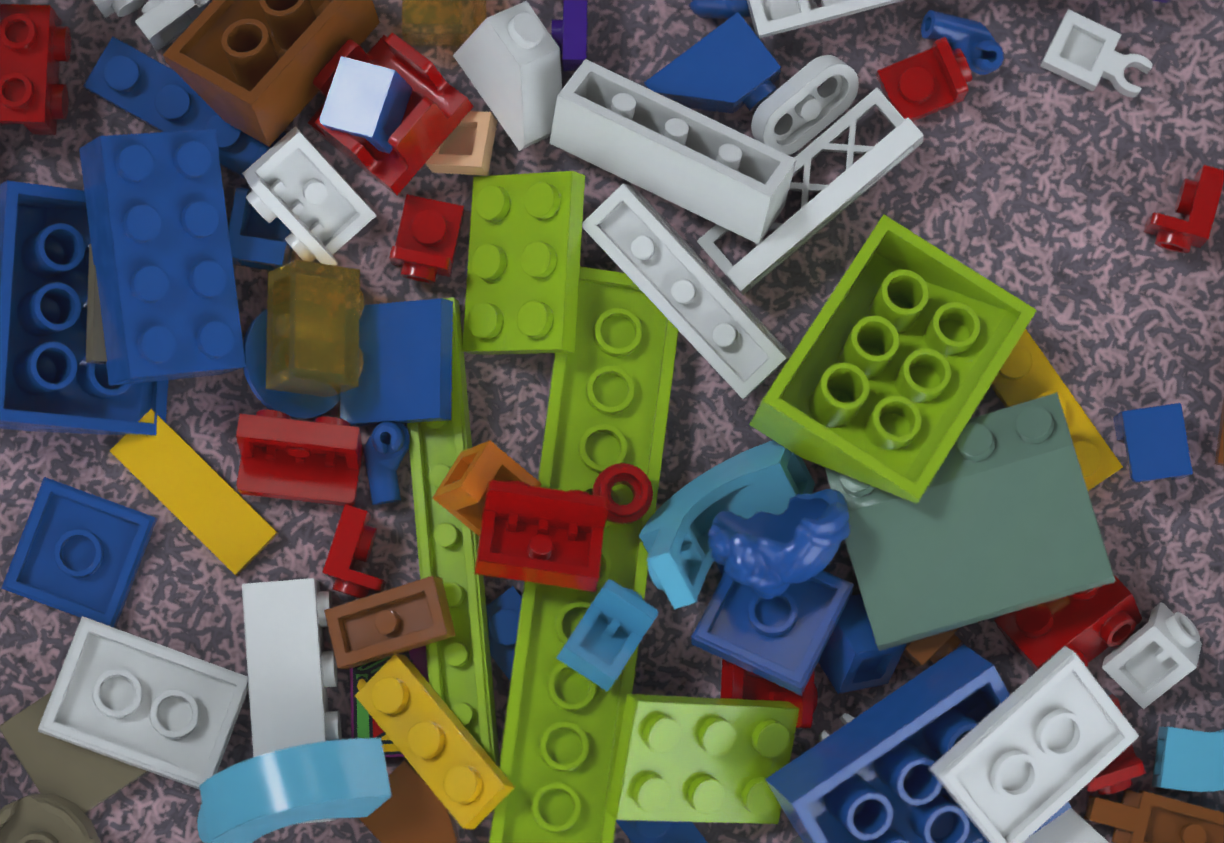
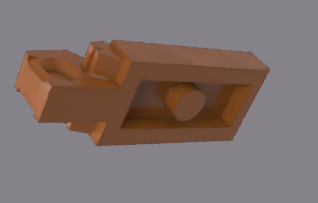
[1084,789,1224,843]

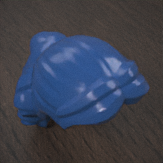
[708,489,850,599]

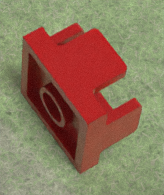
[308,32,474,196]

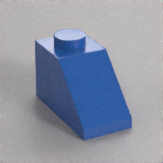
[644,12,782,114]

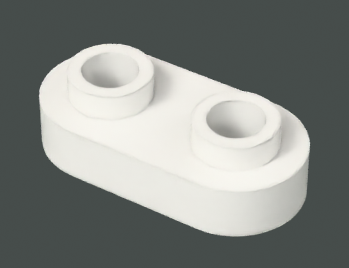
[751,55,859,155]

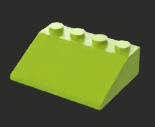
[749,214,1037,504]

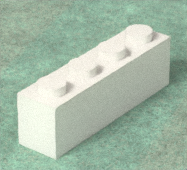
[549,59,797,244]
[242,578,342,824]

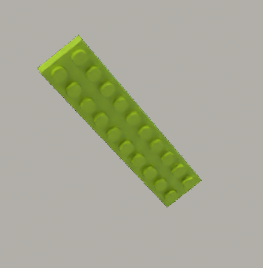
[489,266,679,843]

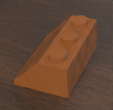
[163,0,380,147]

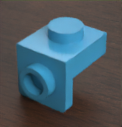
[556,580,659,692]

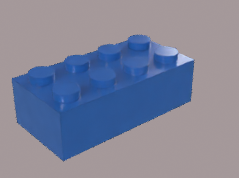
[79,129,246,386]

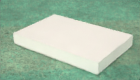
[38,616,249,790]
[929,646,1139,843]

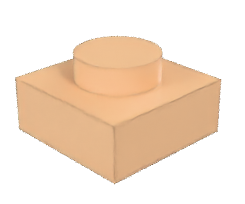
[426,111,498,176]

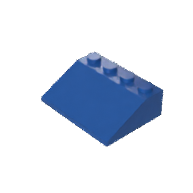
[0,180,168,436]
[765,644,1072,843]

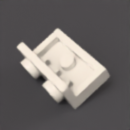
[242,126,377,271]

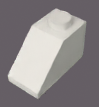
[453,1,562,151]

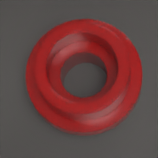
[592,463,653,524]

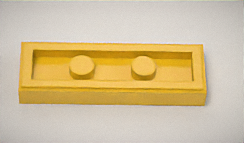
[110,409,279,576]

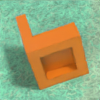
[432,440,541,536]

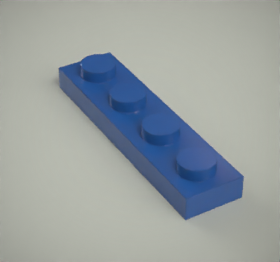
[83,36,286,180]

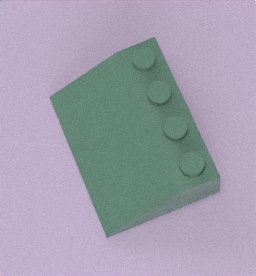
[825,393,1116,651]

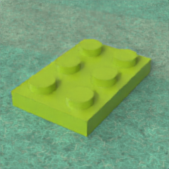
[462,171,585,355]
[607,694,799,824]

